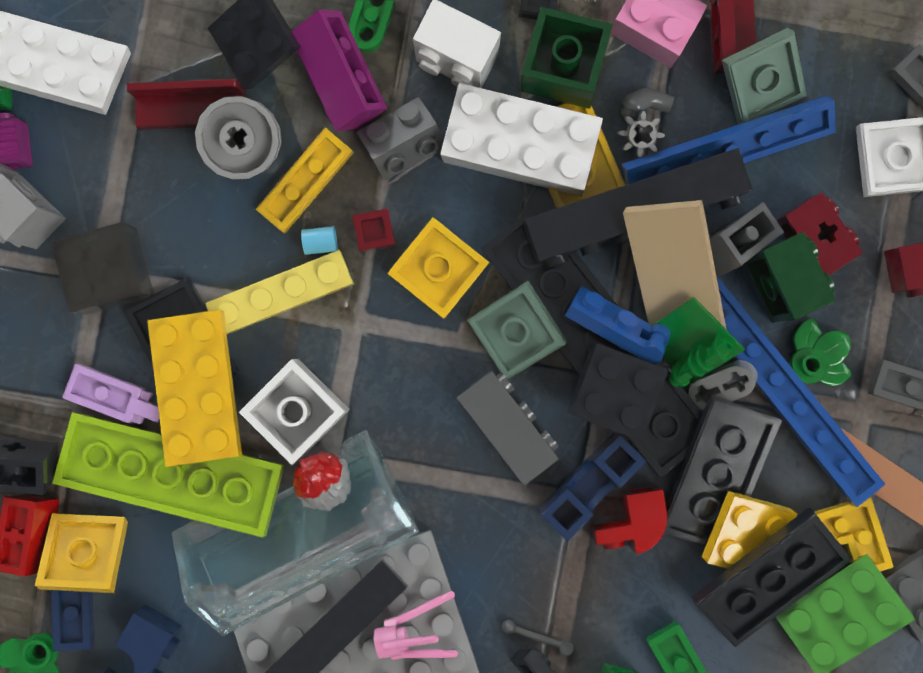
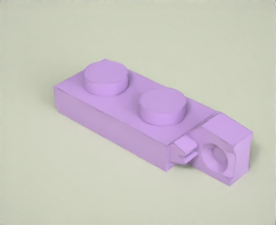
[62,364,160,424]

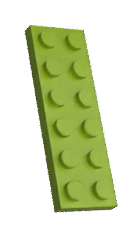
[52,412,285,538]

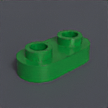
[348,0,395,53]

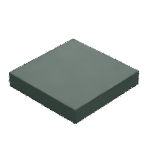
[722,28,807,124]
[467,281,567,379]

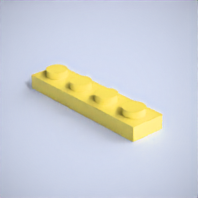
[205,250,354,335]

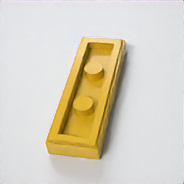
[256,128,354,234]

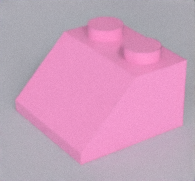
[611,0,707,68]

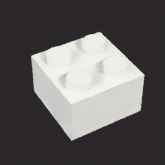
[413,0,501,88]
[239,359,350,465]

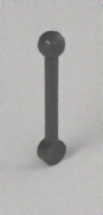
[501,620,574,656]

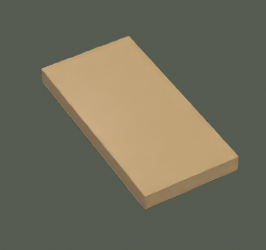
[623,200,727,330]

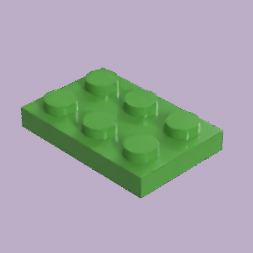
[776,553,916,673]

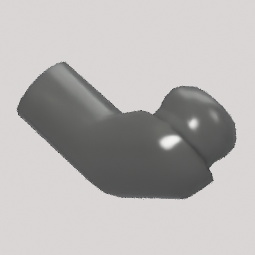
[621,88,674,120]

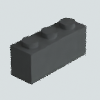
[457,371,559,486]

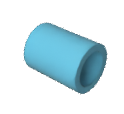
[301,226,338,255]

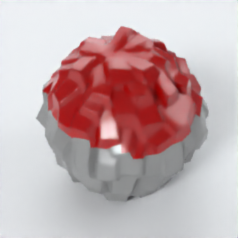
[293,451,351,511]

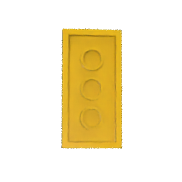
[147,310,242,467]

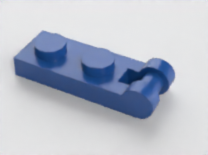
[565,286,671,364]

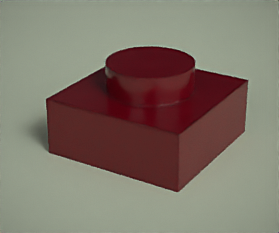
[352,208,396,252]

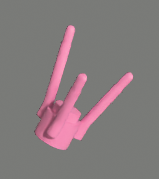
[374,591,458,660]

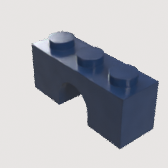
[538,432,647,542]
[103,605,182,673]

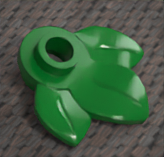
[789,318,851,386]
[0,632,60,673]

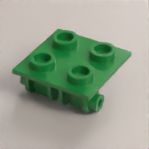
[652,297,745,387]

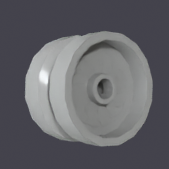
[195,96,282,179]

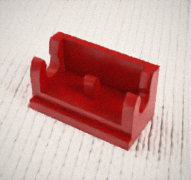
[0,494,60,577]

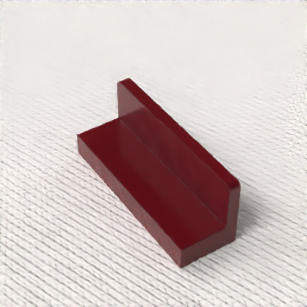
[709,0,756,74]
[126,79,246,130]

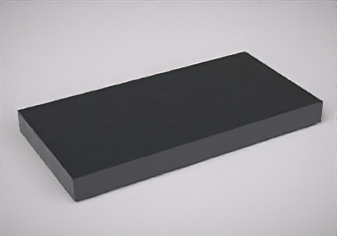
[664,395,782,546]
[691,507,852,647]

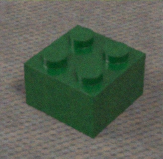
[521,6,613,109]
[744,232,837,323]

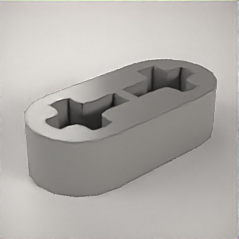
[688,360,758,410]

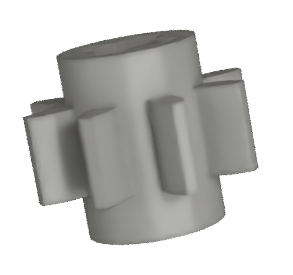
[617,111,665,157]

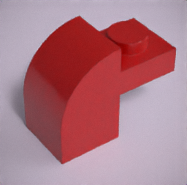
[590,485,667,554]

